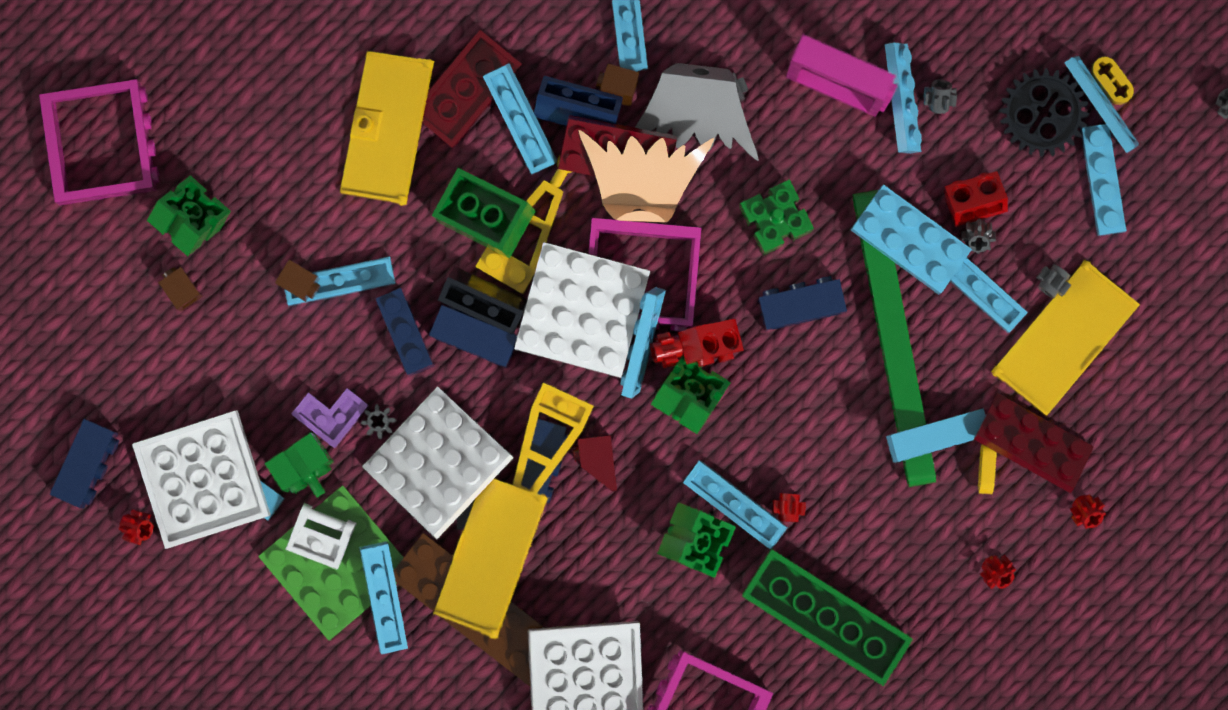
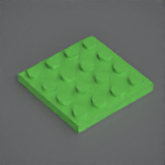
[258,485,404,641]

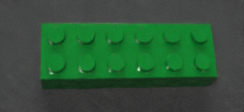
[741,549,913,686]

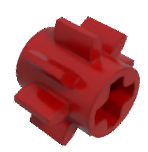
[650,332,683,368]
[772,493,806,522]
[1070,494,1106,529]
[119,509,154,545]
[980,555,1016,589]

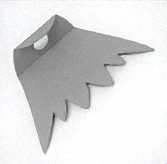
[635,63,759,161]

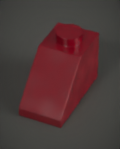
[573,435,617,491]

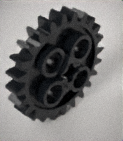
[999,68,1089,158]

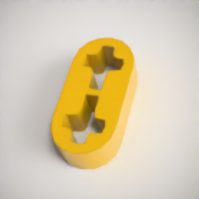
[1091,57,1134,105]
[978,444,997,494]

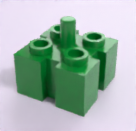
[147,175,231,256]
[739,179,814,256]
[651,354,731,434]
[265,433,334,498]
[657,502,736,578]

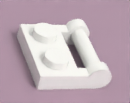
[286,503,356,569]

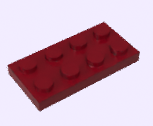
[422,30,522,149]
[558,115,677,176]
[974,393,1094,493]

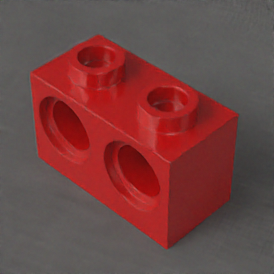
[945,171,1008,227]
[678,319,744,367]

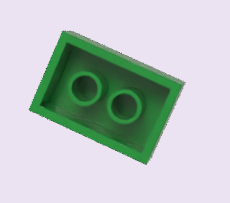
[432,168,535,259]

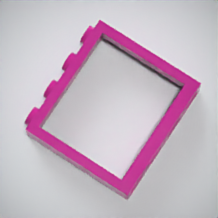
[786,35,897,117]
[39,79,159,205]
[589,218,701,332]
[647,650,774,710]

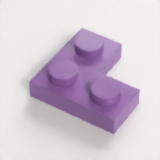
[292,388,369,448]

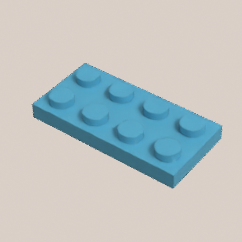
[850,184,972,295]

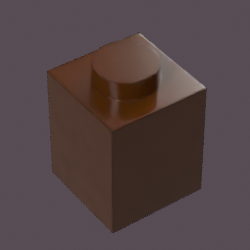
[596,64,639,107]
[275,260,321,302]
[158,267,203,312]

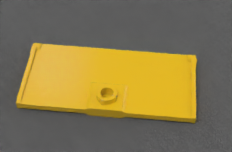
[340,51,434,206]
[991,260,1140,416]
[433,479,548,639]

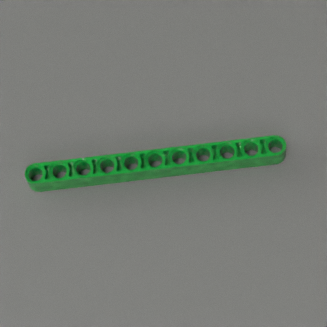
[852,189,936,487]

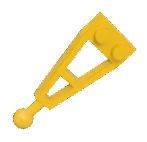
[476,155,572,294]
[513,383,594,493]

